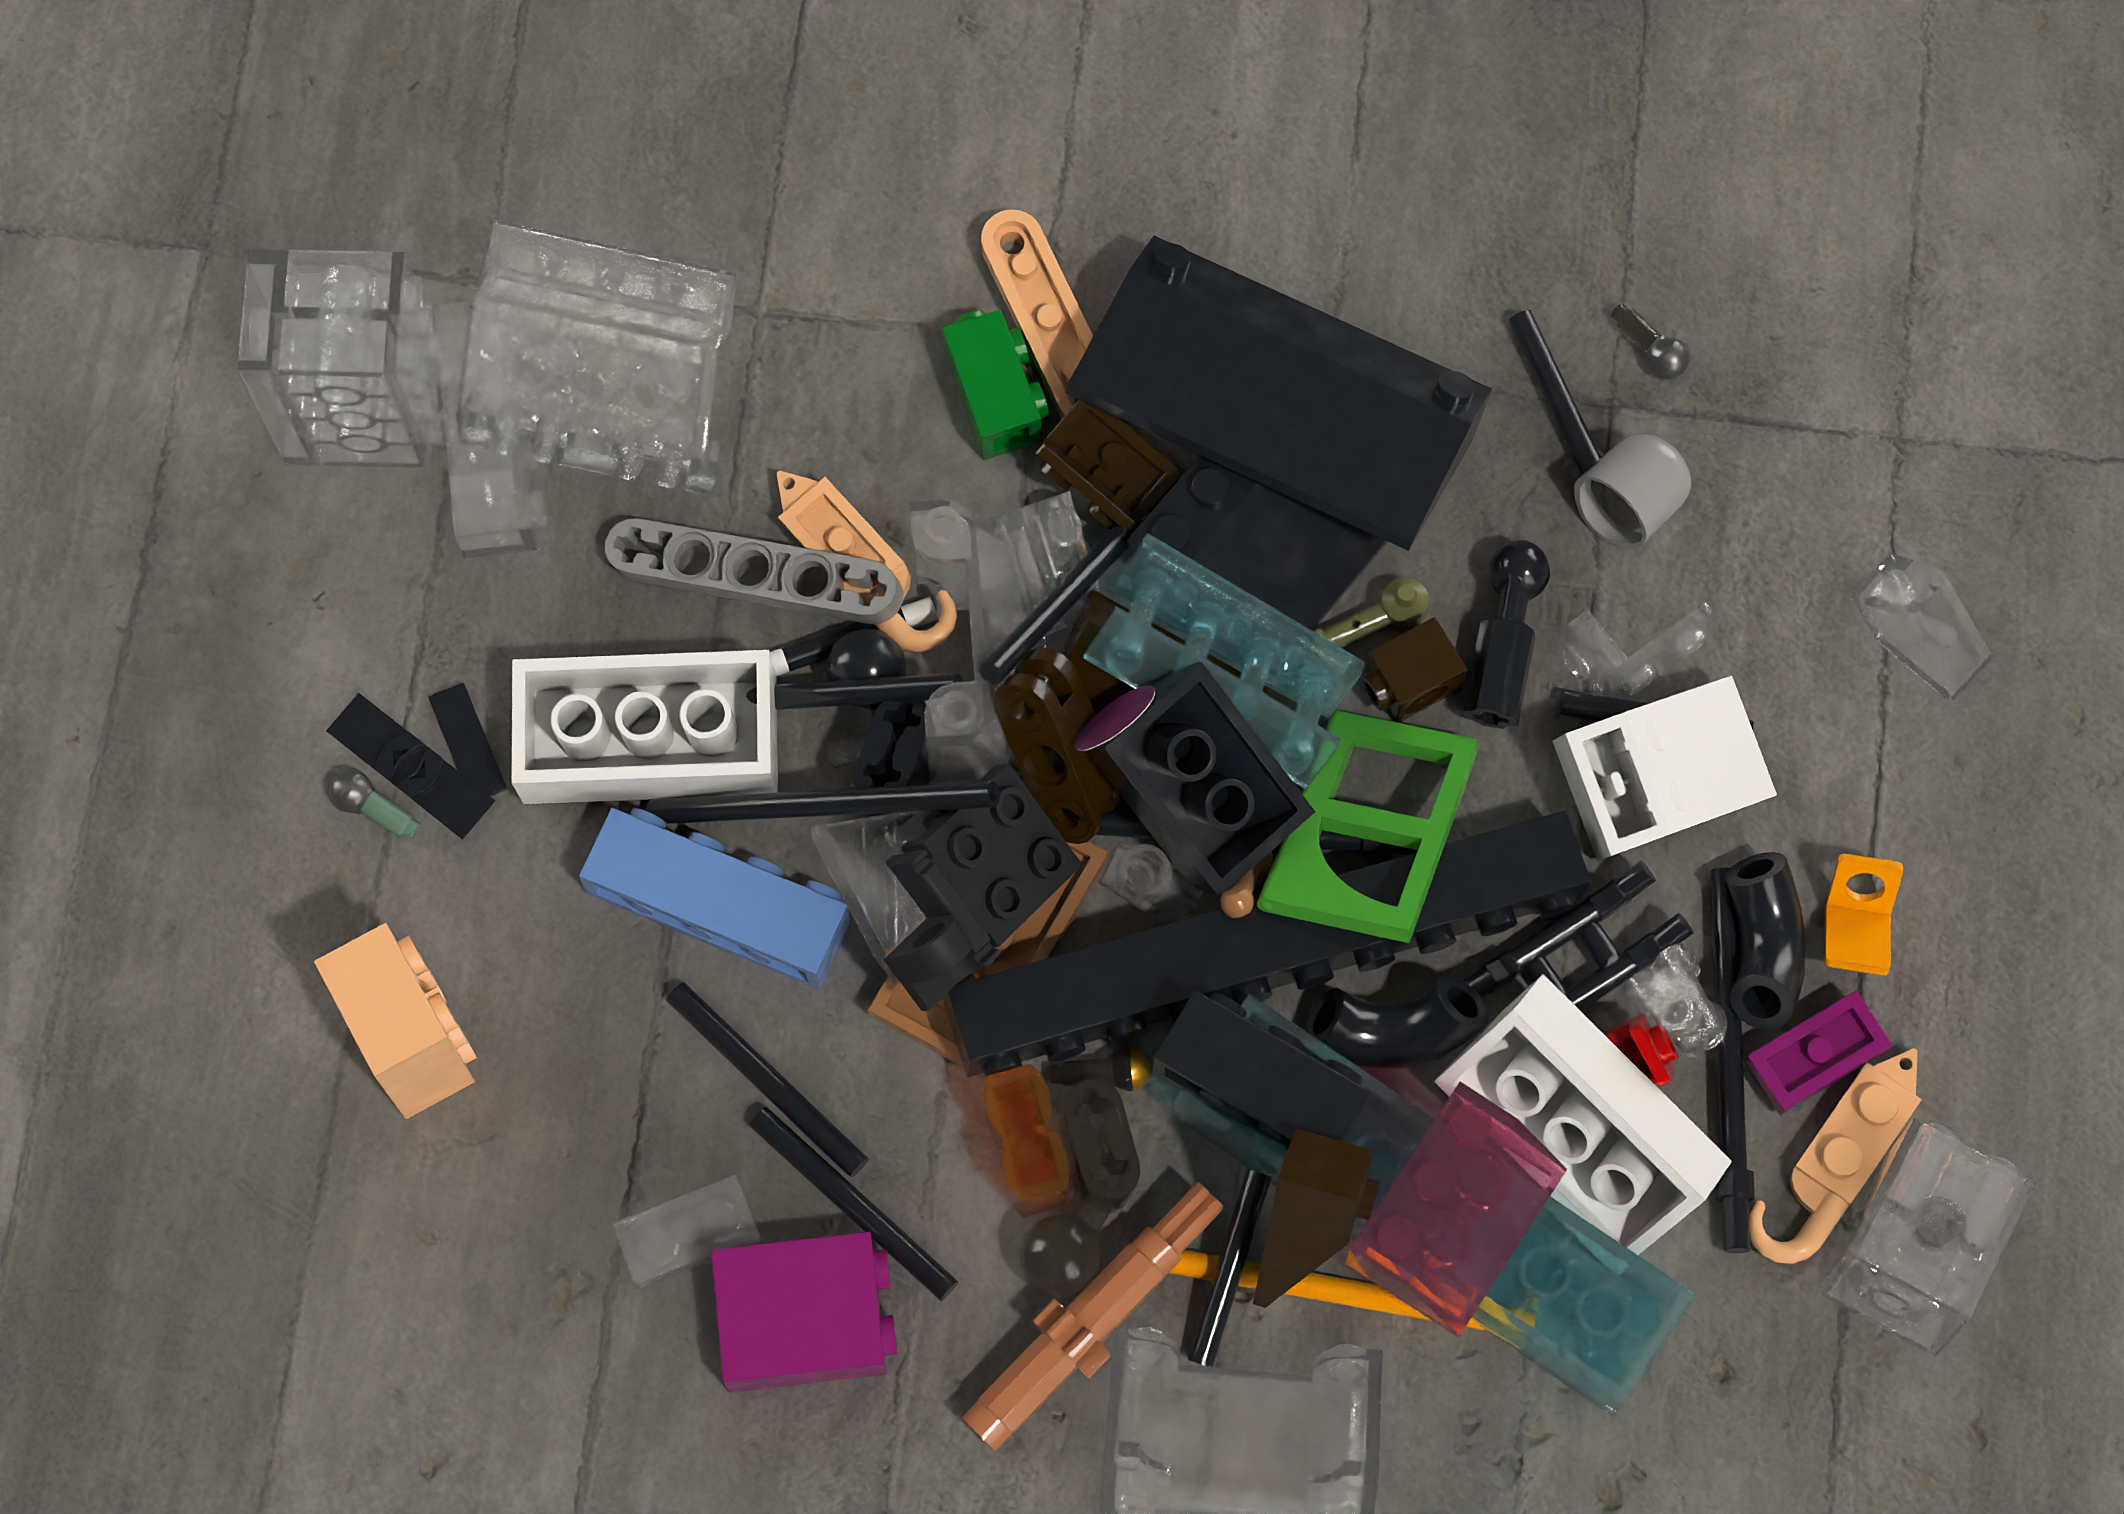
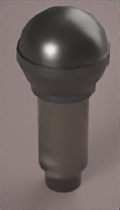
[1610,303,1690,380]

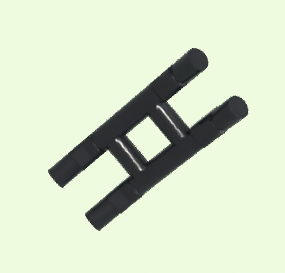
[1461,860,1693,1011]

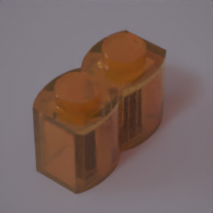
[983,1064,1070,1217]

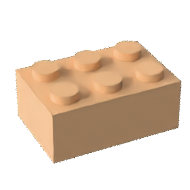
[314,923,477,1119]

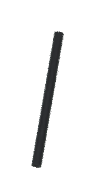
[647,781,1000,824]

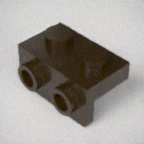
[1035,400,1184,534]

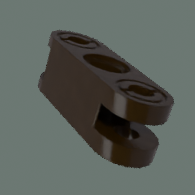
[993,647,1123,844]

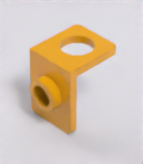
[1824,854,1903,975]

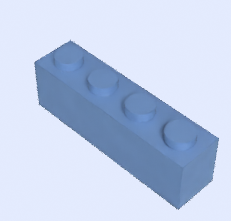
[579,808,851,990]

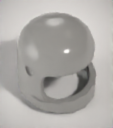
[1574,433,1691,549]

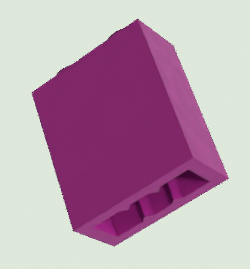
[711,1232,898,1393]

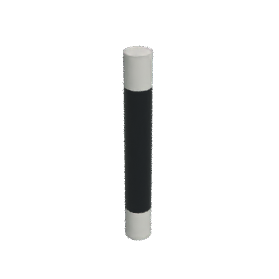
[770,596,938,676]

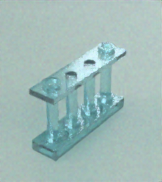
[1083,533,1365,789]

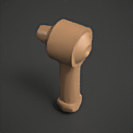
[1220,852,1274,918]

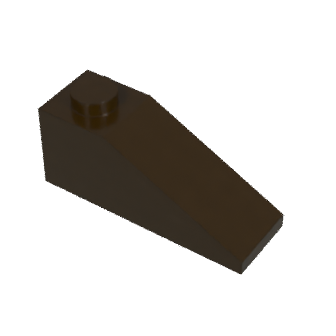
[1253,1128,1380,1308]

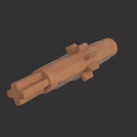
[961,1182,1224,1452]

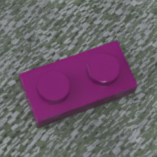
[1744,990,1893,1116]

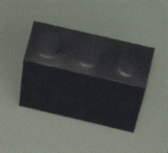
[1086,661,1315,897]

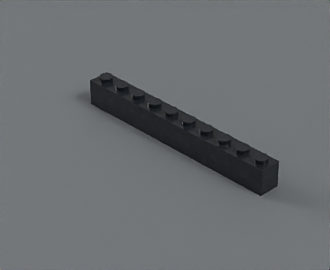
[944,810,1591,1080]

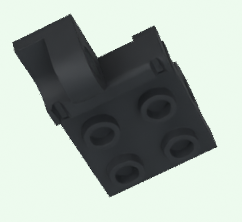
[884,762,1082,1011]

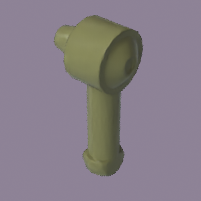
[1305,577,1429,660]

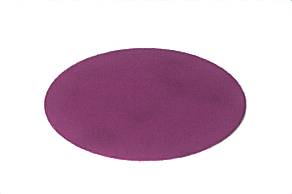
[1075,686,1155,751]

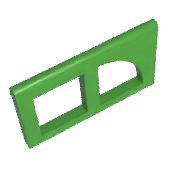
[1257,710,1478,943]

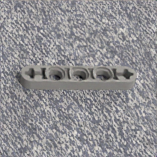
[605,518,903,624]

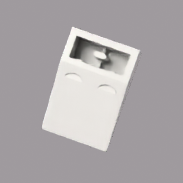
[1553,676,1777,861]

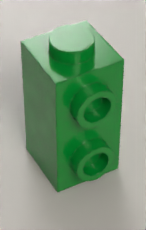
[942,309,1049,460]

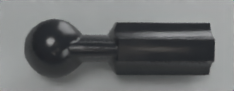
[1463,540,1550,729]

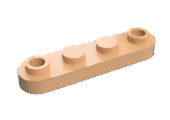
[981,210,1093,419]

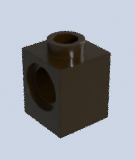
[1362,617,1468,723]

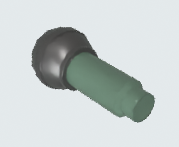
[329,769,421,840]

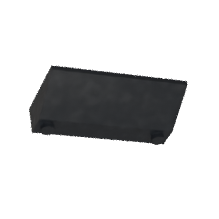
[1065,235,1492,551]

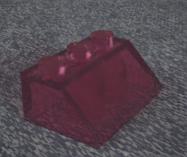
[1345,1081,1567,1338]

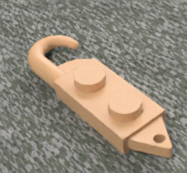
[777,471,957,653]
[1749,1048,1922,1264]

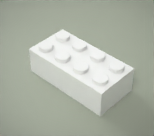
[512,650,778,804]

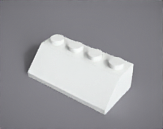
[1434,974,1732,1268]

